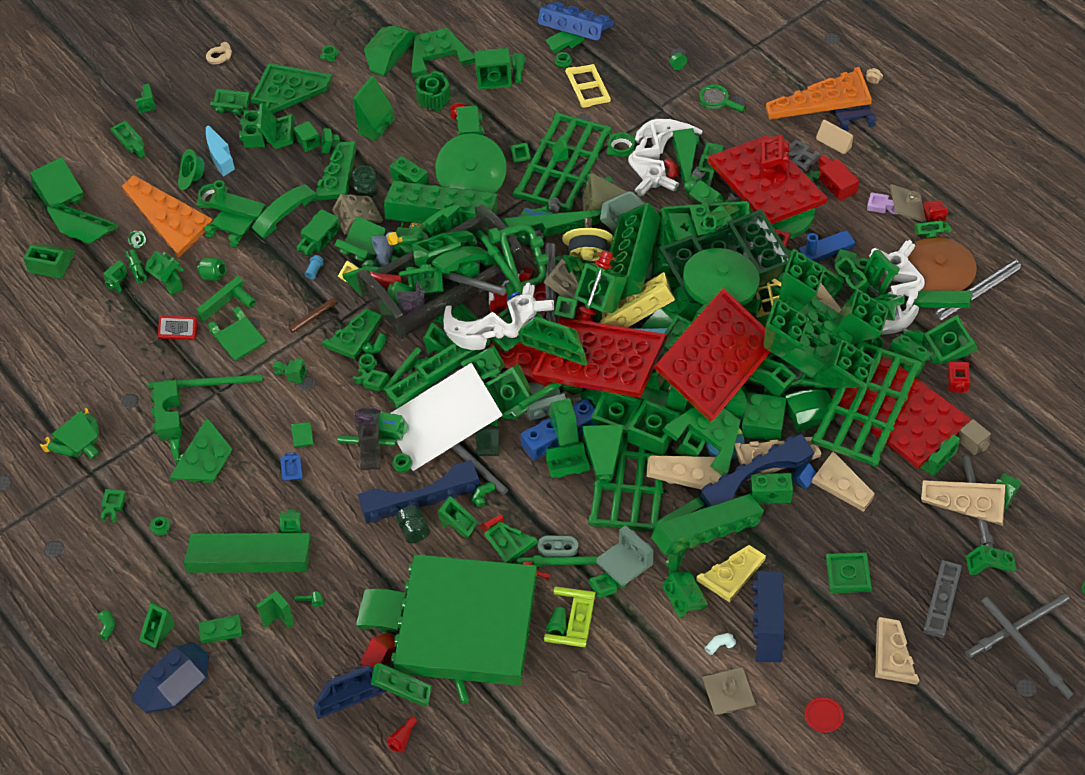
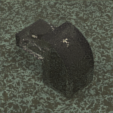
[359,424,381,470]

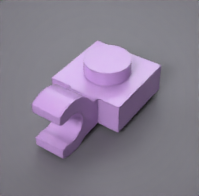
[867,193,897,214]

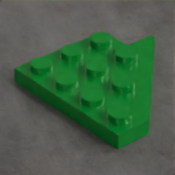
[251,63,332,114]

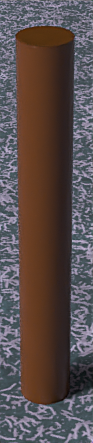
[288,298,337,333]

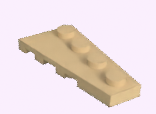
[734,437,821,481]
[647,456,722,490]
[921,481,1006,526]

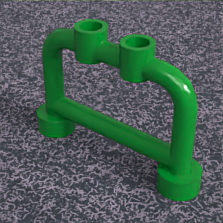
[488,224,549,297]

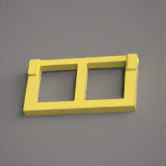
[565,64,610,108]

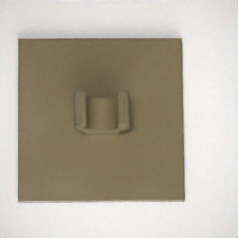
[890,184,926,223]
[702,667,756,716]

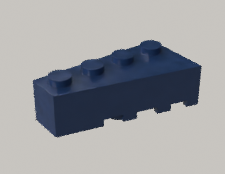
[753,571,784,663]

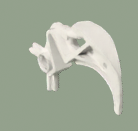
[629,119,702,197]
[869,240,925,335]
[443,283,554,350]

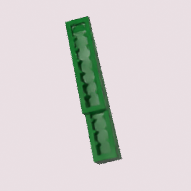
[500,209,602,240]
[385,338,491,409]

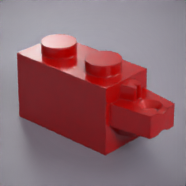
[818,155,859,201]

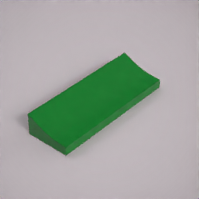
[183,533,311,573]

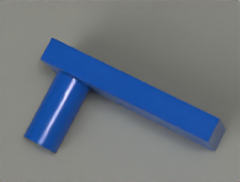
[798,230,855,262]

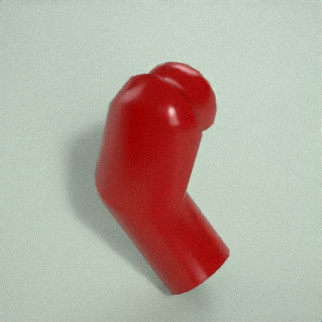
[664,158,680,180]

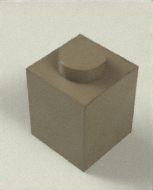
[958,419,991,455]

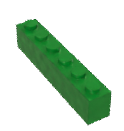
[651,494,764,555]

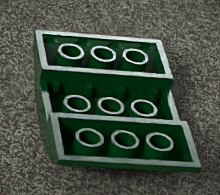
[660,209,790,304]

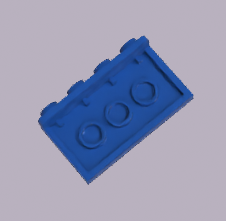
[538,1,614,40]

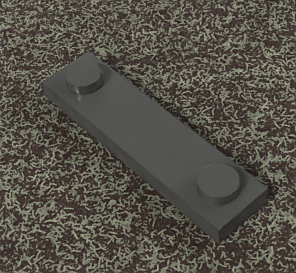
[923,560,962,639]

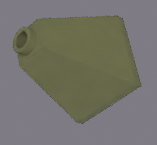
[582,174,627,211]

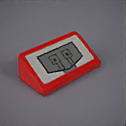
[158,316,198,340]

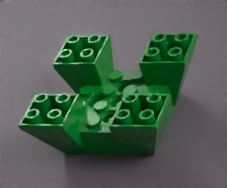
[764,249,889,388]

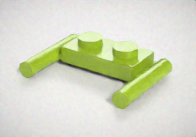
[544,586,596,648]

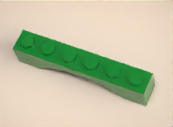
[692,300,796,397]

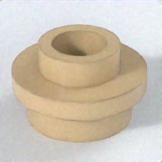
[866,68,883,84]

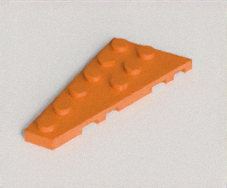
[766,67,872,119]
[122,175,213,258]

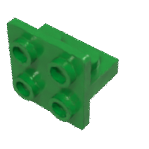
[399,264,451,296]

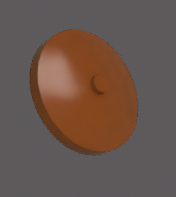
[908,237,977,291]

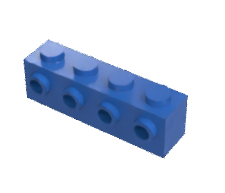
[520,399,597,461]

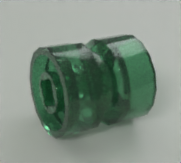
[353,165,378,198]
[396,505,430,544]

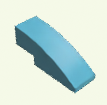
[206,125,235,176]

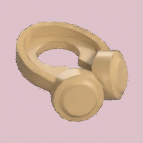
[206,42,232,64]

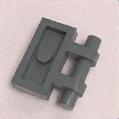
[788,140,820,174]

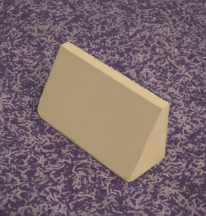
[816,120,853,154]

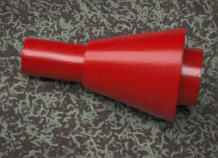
[368,271,402,289]
[386,716,417,752]

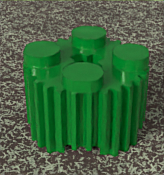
[415,71,451,111]

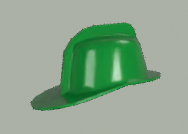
[178,149,204,190]

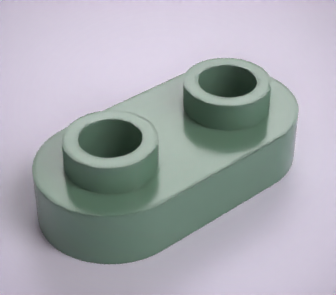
[537,536,578,557]

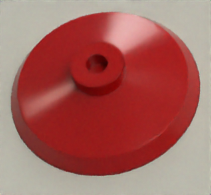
[805,697,844,733]

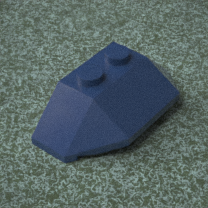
[132,642,209,713]
[314,665,387,719]

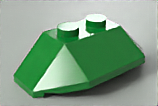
[364,26,419,77]
[47,203,118,244]
[640,286,703,329]
[518,316,588,366]

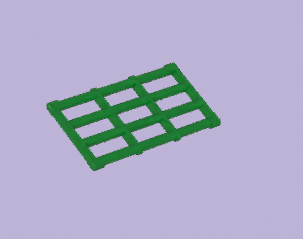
[512,112,612,212]
[811,342,923,467]
[588,433,666,532]

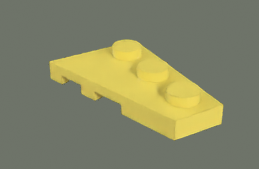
[696,545,766,602]

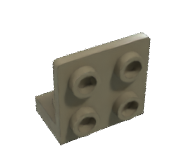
[332,194,383,235]

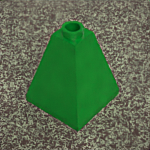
[583,425,623,483]

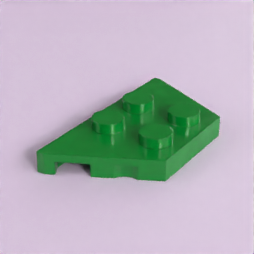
[170,418,232,483]

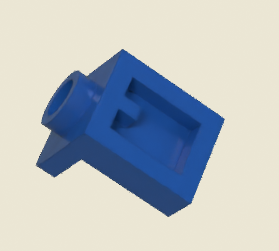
[280,452,303,481]

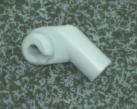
[704,633,736,655]

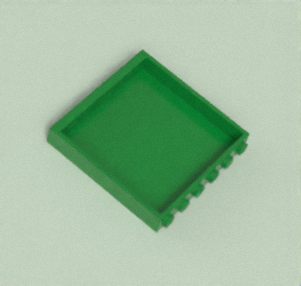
[391,555,537,686]

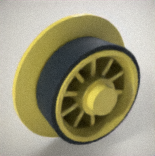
[562,218,614,262]

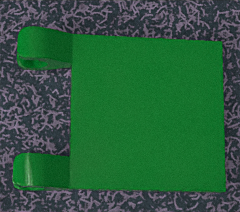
[204,211,255,247]
[207,306,266,362]

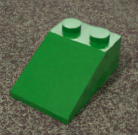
[353,76,394,141]

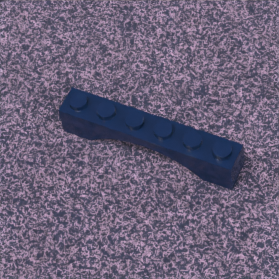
[700,434,815,508]
[358,460,480,524]

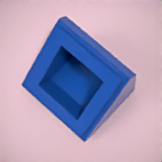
[791,463,816,489]

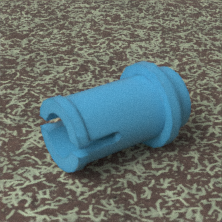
[305,255,324,279]

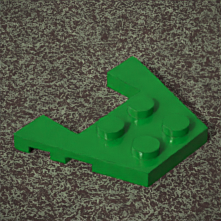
[411,28,475,77]
[662,407,741,476]

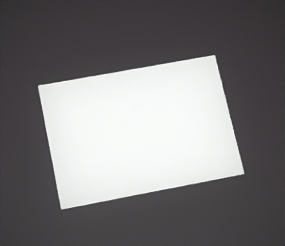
[391,363,503,471]

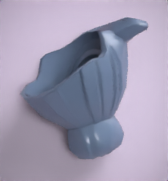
[371,231,397,267]

